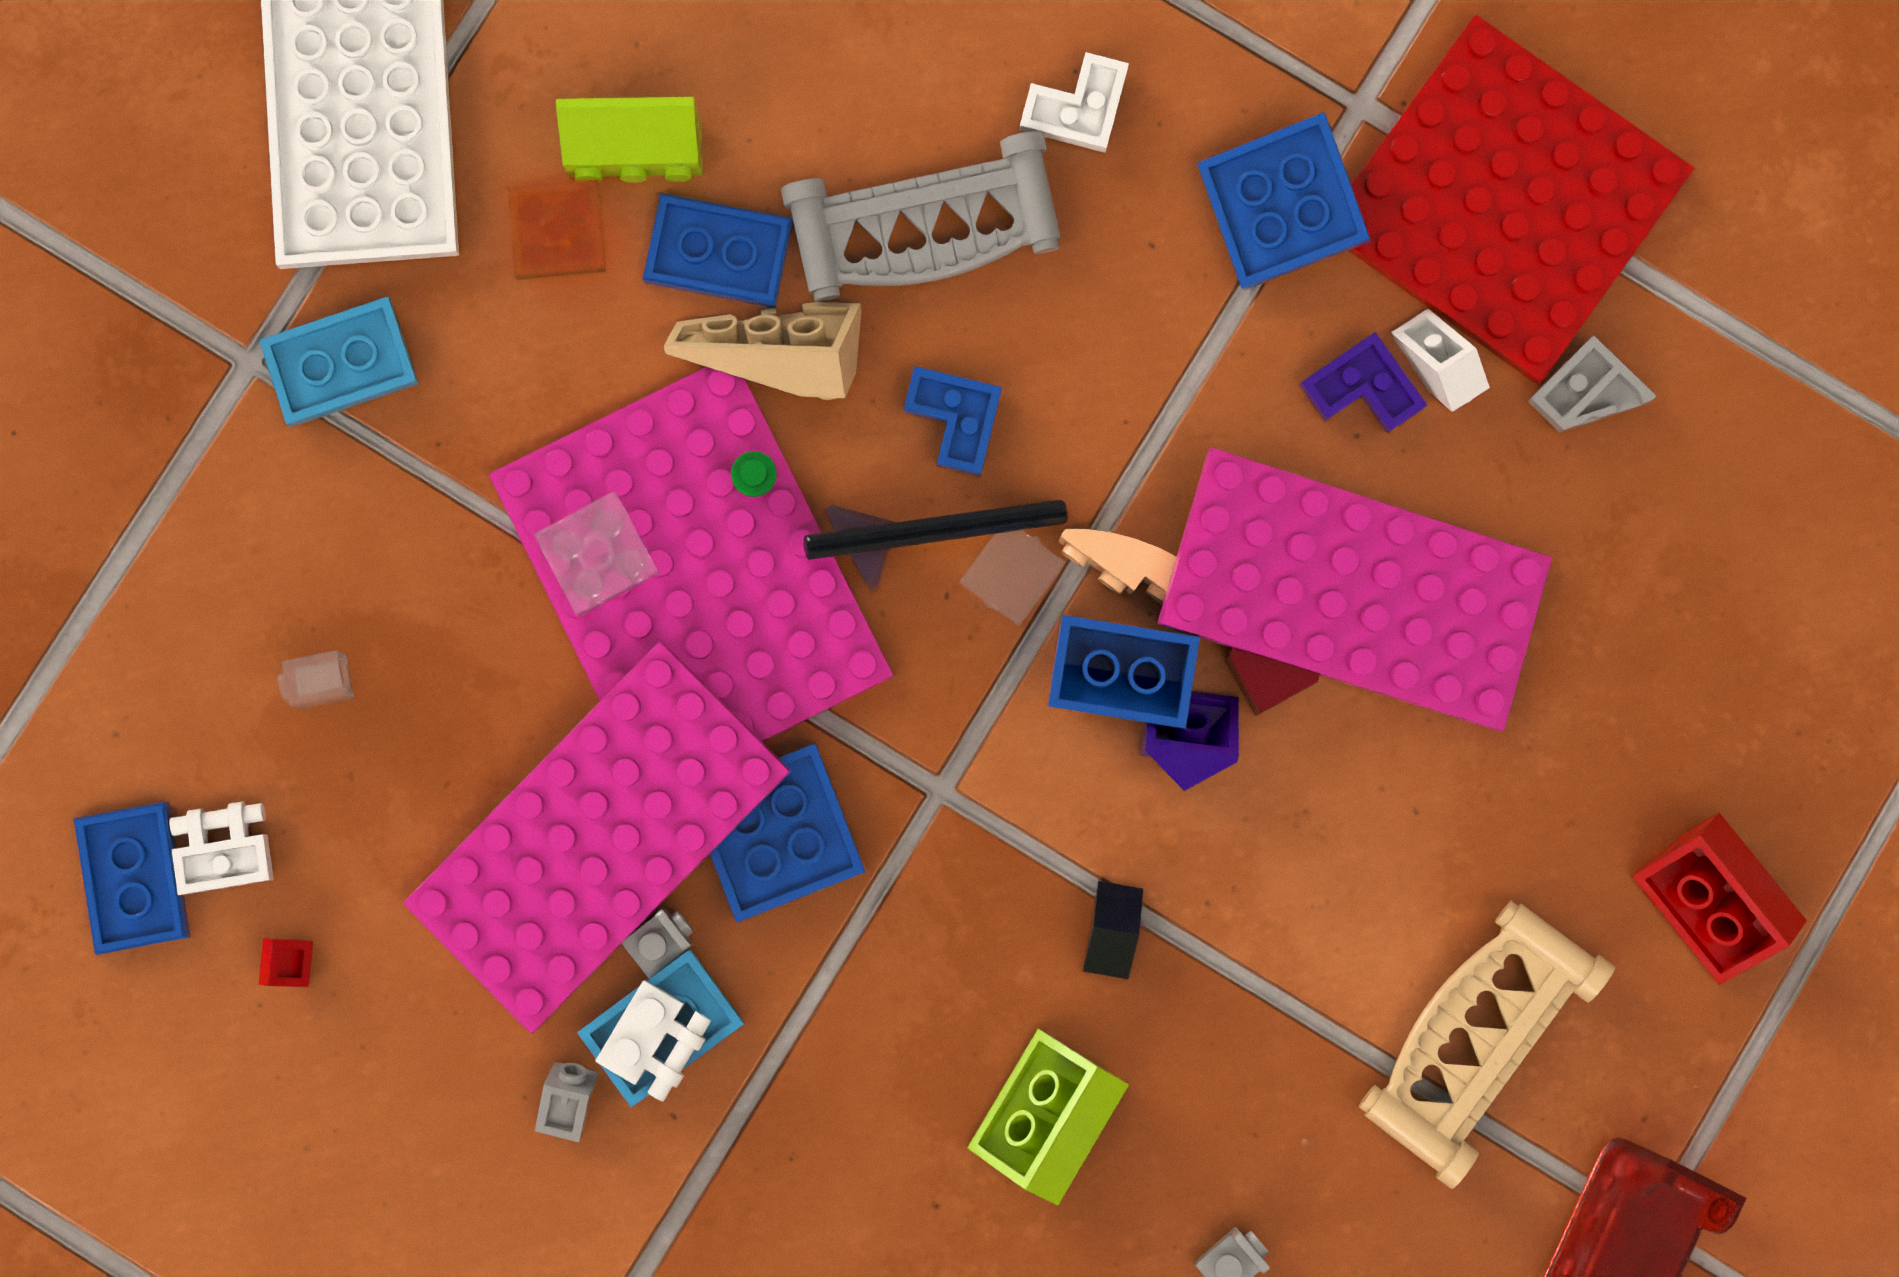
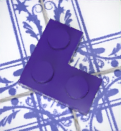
[1299,332,1427,434]

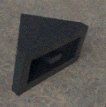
[1083,881,1143,979]

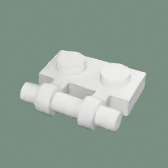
[169,801,274,895]
[595,980,712,1102]

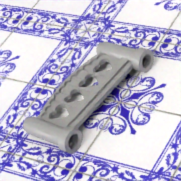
[781,131,1061,302]

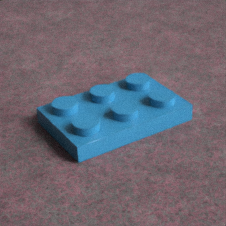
[259,296,419,427]
[577,949,745,1108]

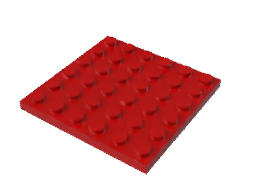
[1348,14,1695,385]

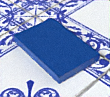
[642,193,793,308]
[74,802,190,955]

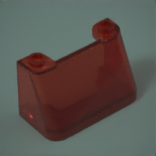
[1543,1138,1747,1277]

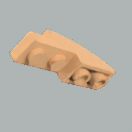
[1058,529,1176,605]

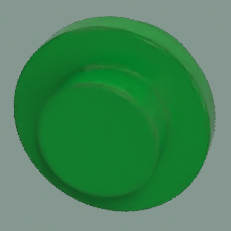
[731,451,777,497]

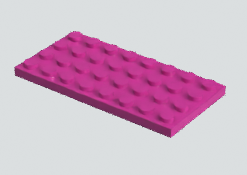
[1157,448,1552,731]
[403,641,792,1034]

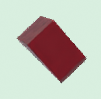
[1225,647,1320,716]

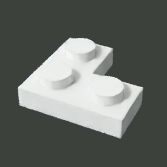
[1019,52,1129,153]

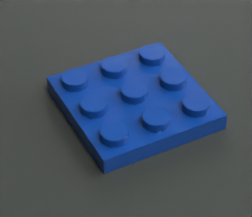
[1197,112,1371,290]
[710,743,866,923]

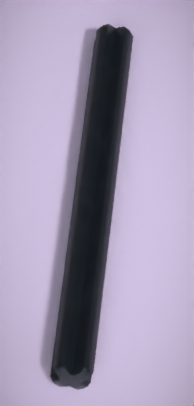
[803,500,1068,560]

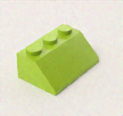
[556,97,703,183]
[967,1029,1129,1206]

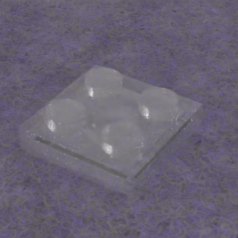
[534,491,660,616]

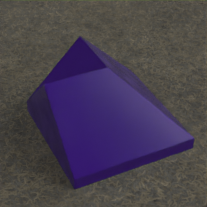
[1140,691,1239,791]

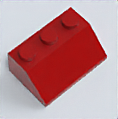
[1632,812,1807,985]

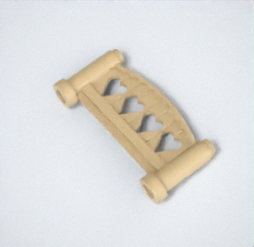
[1358,900,1616,1189]

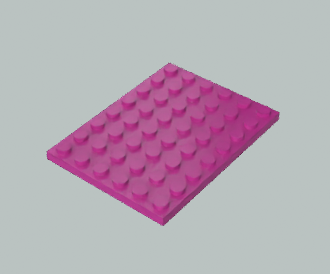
[489,367,894,742]

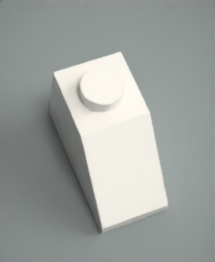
[1391,309,1490,412]

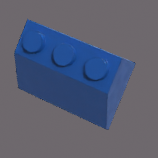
[1048,615,1200,729]

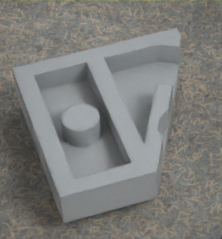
[1527,335,1656,433]

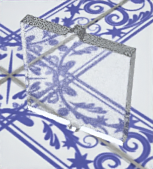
[959,530,1066,626]

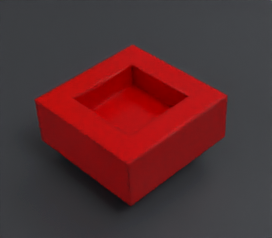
[258,938,313,987]

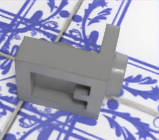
[622,908,694,979]
[534,1062,598,1142]
[1193,1226,1270,1277]

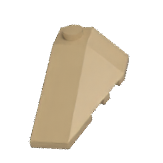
[664,302,862,400]

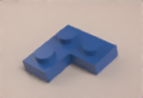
[903,366,1002,477]

